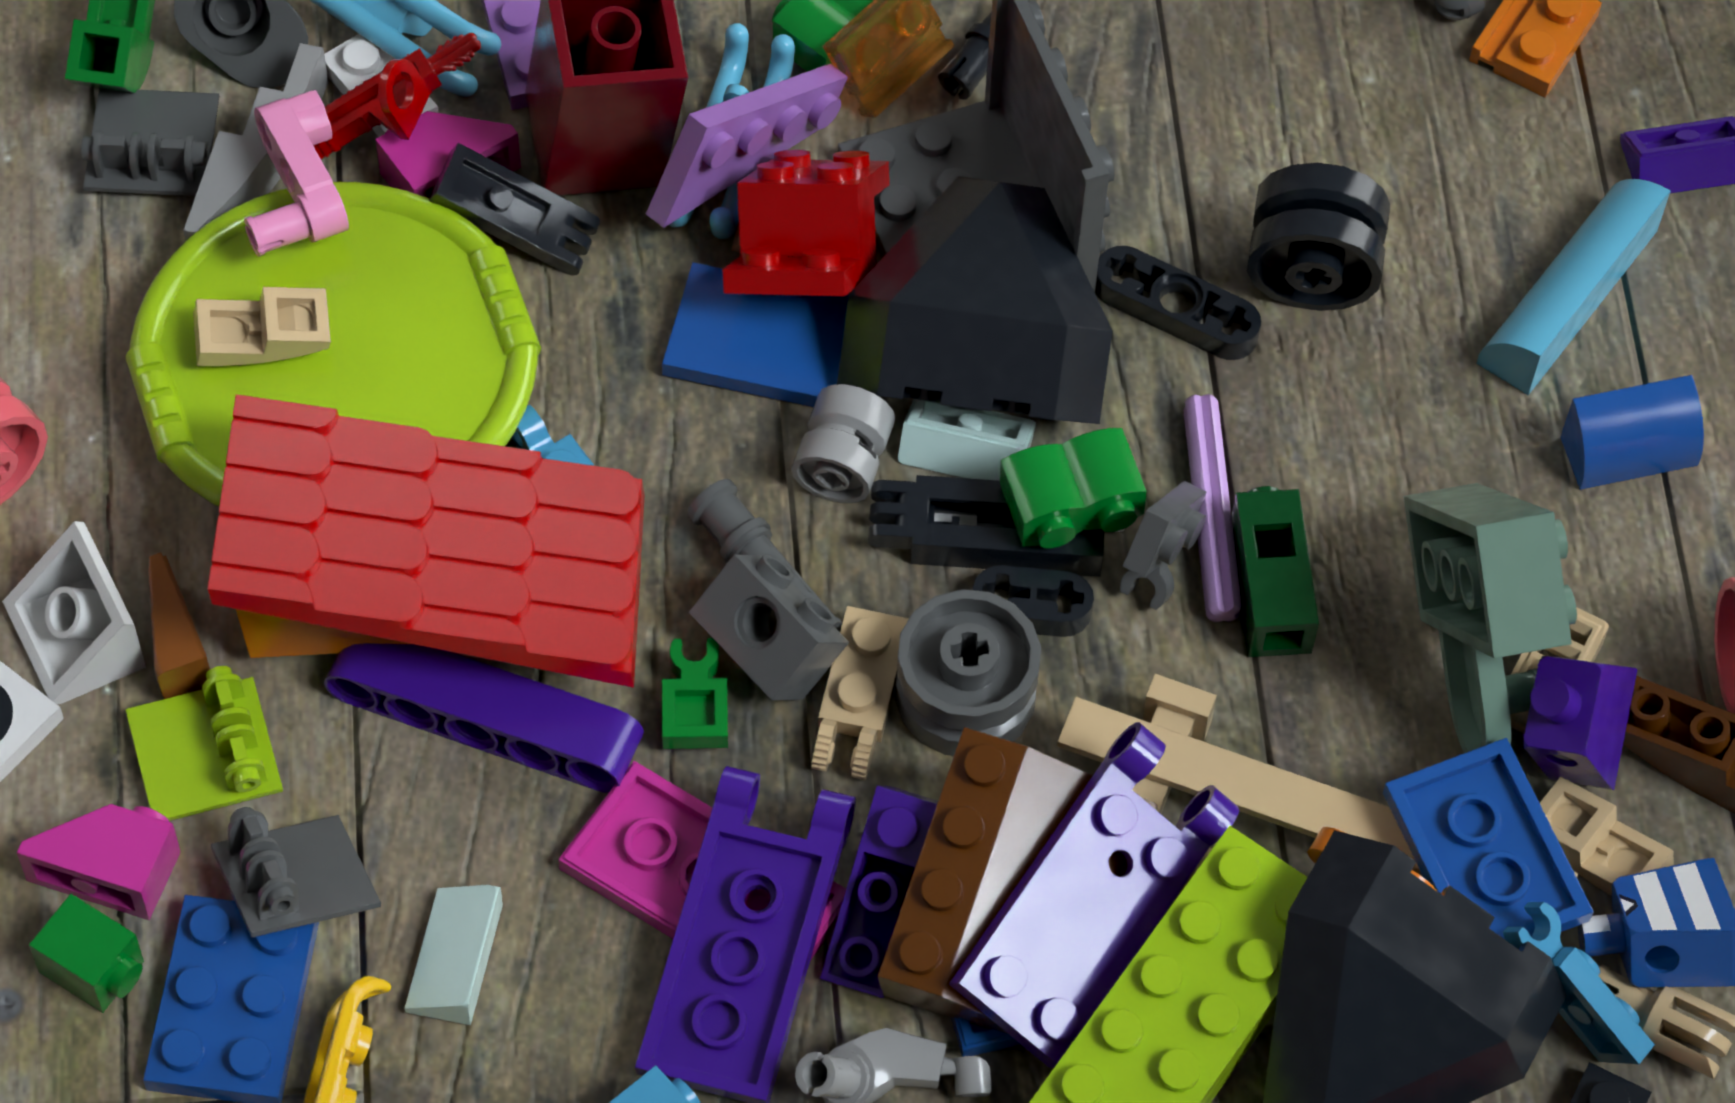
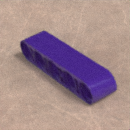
[324,643,644,793]

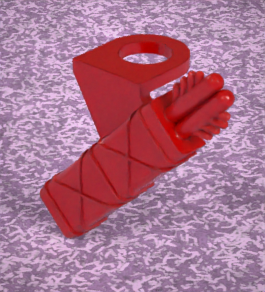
[313,32,481,160]

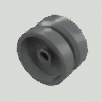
[895,589,1041,756]

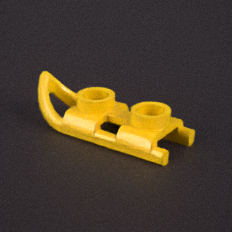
[303,976,391,1103]

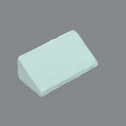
[898,399,1036,481]
[404,885,503,1025]

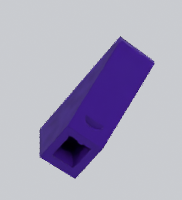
[820,786,938,998]

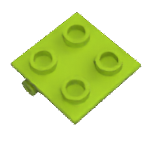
[125,666,283,821]

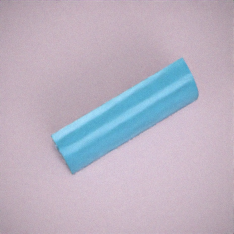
[1476,179,1670,395]

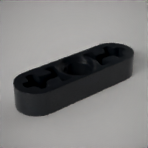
[1095,246,1261,360]

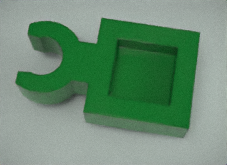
[662,638,728,749]

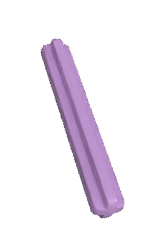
[1183,394,1242,622]

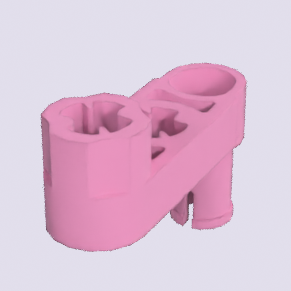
[244,90,349,257]

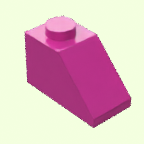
[375,111,521,199]
[17,804,181,921]

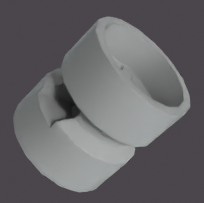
[791,384,895,503]

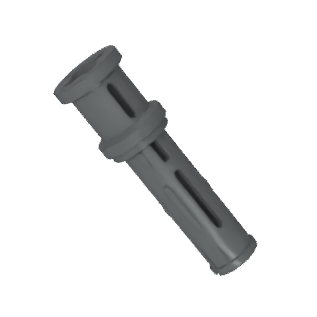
[687,479,842,632]

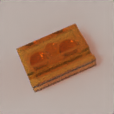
[822,0,954,118]

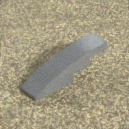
[183,43,329,240]

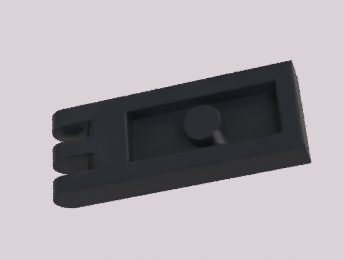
[429,143,600,275]

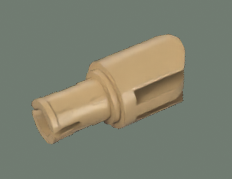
[1599,964,1735,1079]

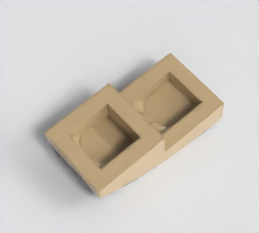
[193,287,331,366]
[1540,777,1674,896]

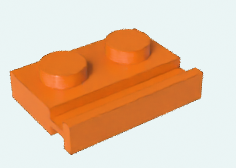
[1469,0,1602,98]

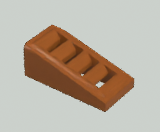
[148,552,210,699]

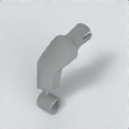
[795,1028,991,1103]

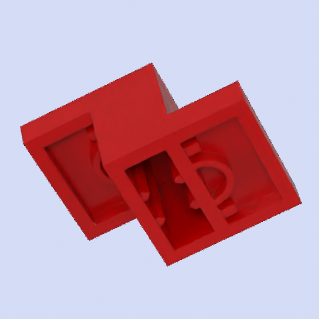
[723,150,890,296]

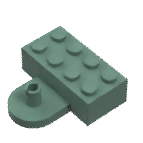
[1403,483,1577,753]

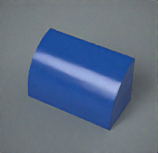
[1560,375,1704,490]

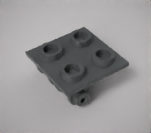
[81,88,220,196]
[211,807,381,938]

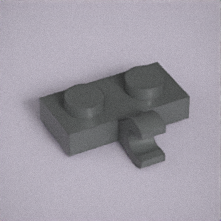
[1120,481,1207,610]

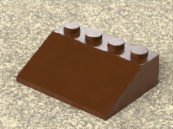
[878,727,1158,1034]

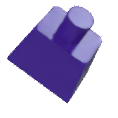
[1523,656,1637,790]

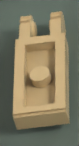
[811,606,909,780]

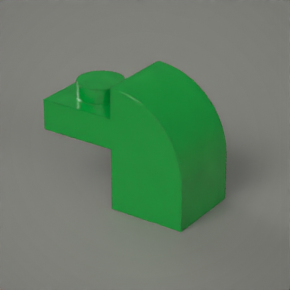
[65,0,155,93]

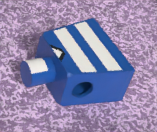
[1577,858,1735,987]

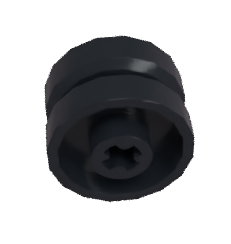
[1246,162,1390,311]

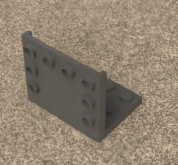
[838,0,1115,293]

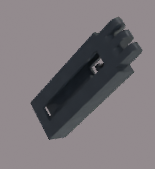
[868,475,1105,577]

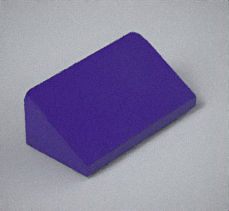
[1620,116,1735,193]

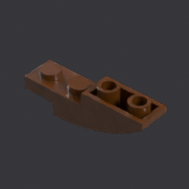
[1623,676,1735,814]

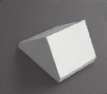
[2,521,146,704]

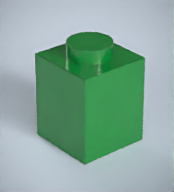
[29,894,144,1013]

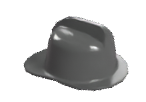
[174,0,309,88]

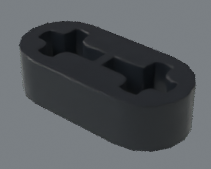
[973,565,1094,637]

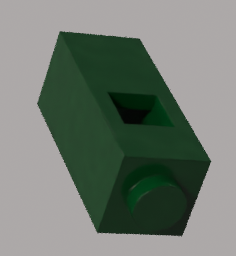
[1231,486,1319,657]

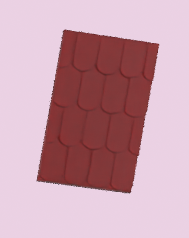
[207,394,645,688]

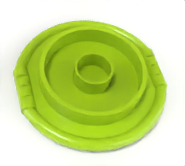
[125,182,541,507]

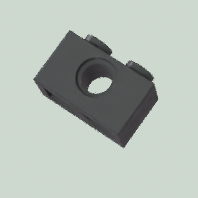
[689,554,849,700]

